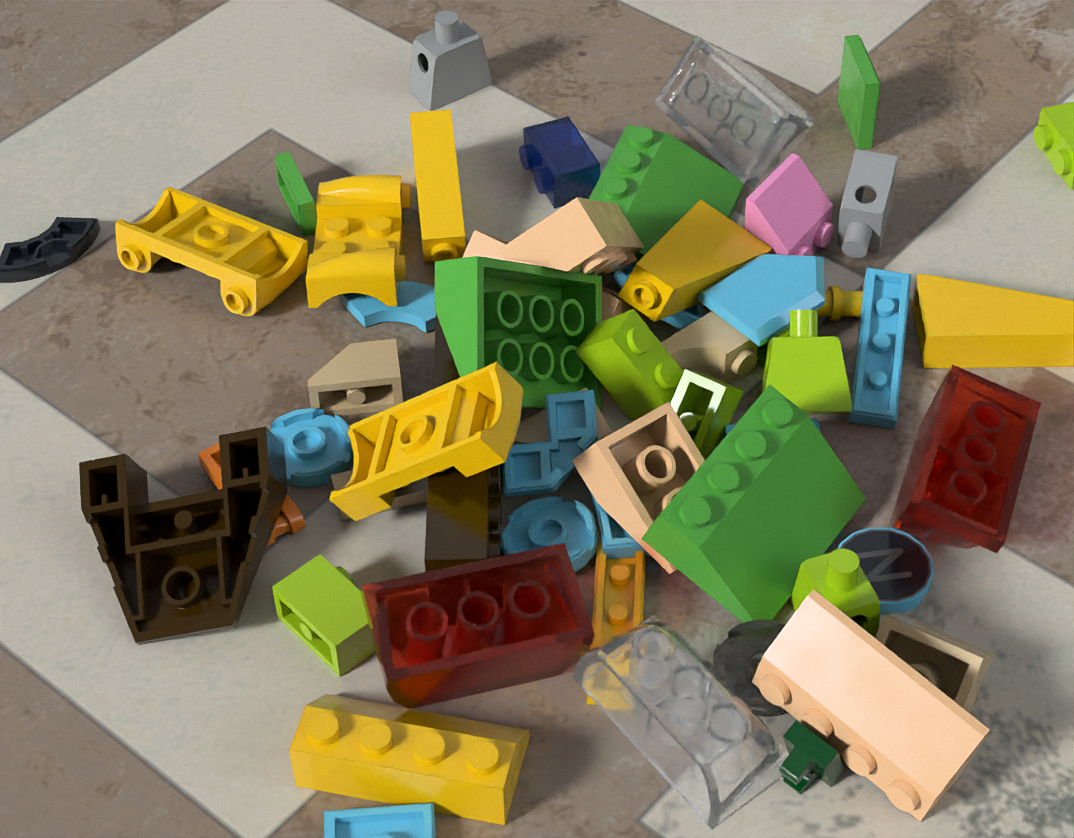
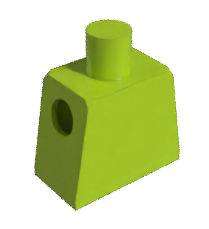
[760,310,852,414]
[790,548,880,638]

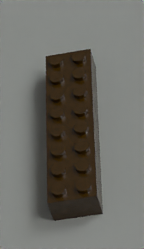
[424,314,502,624]

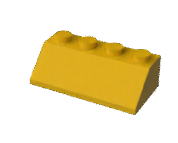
[289,694,530,825]

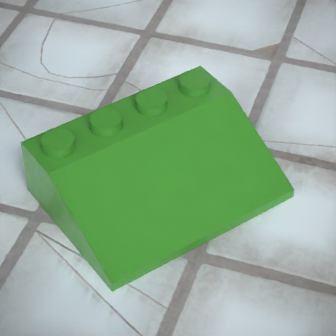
[589,125,744,275]
[434,256,602,413]
[641,385,866,636]

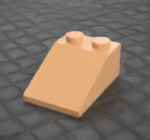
[572,402,705,574]

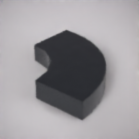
[0,217,100,283]

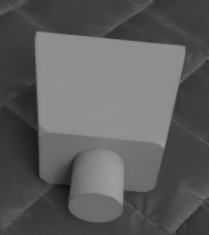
[409,10,492,111]
[837,149,898,258]

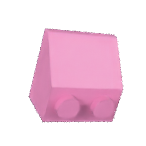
[744,153,834,256]

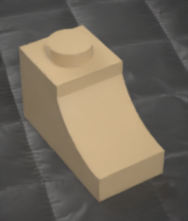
[661,311,758,384]

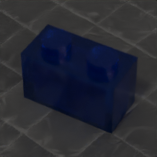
[519,116,600,209]

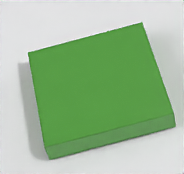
[837,35,881,150]

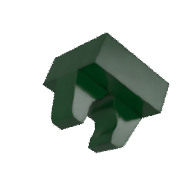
[779,720,845,795]

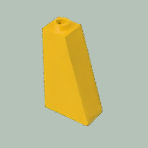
[409,109,466,263]
[618,199,772,322]
[912,274,1074,368]

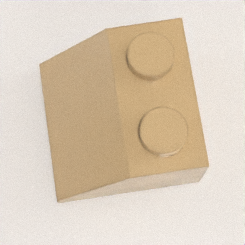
[875,612,994,712]

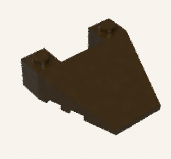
[79,426,288,645]

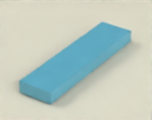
[848,267,911,429]

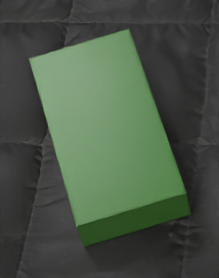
[274,152,317,237]

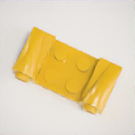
[306,174,411,308]
[115,186,308,316]
[329,362,524,521]

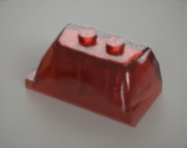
[888,365,1041,553]
[361,543,595,709]

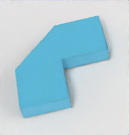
[502,390,599,497]

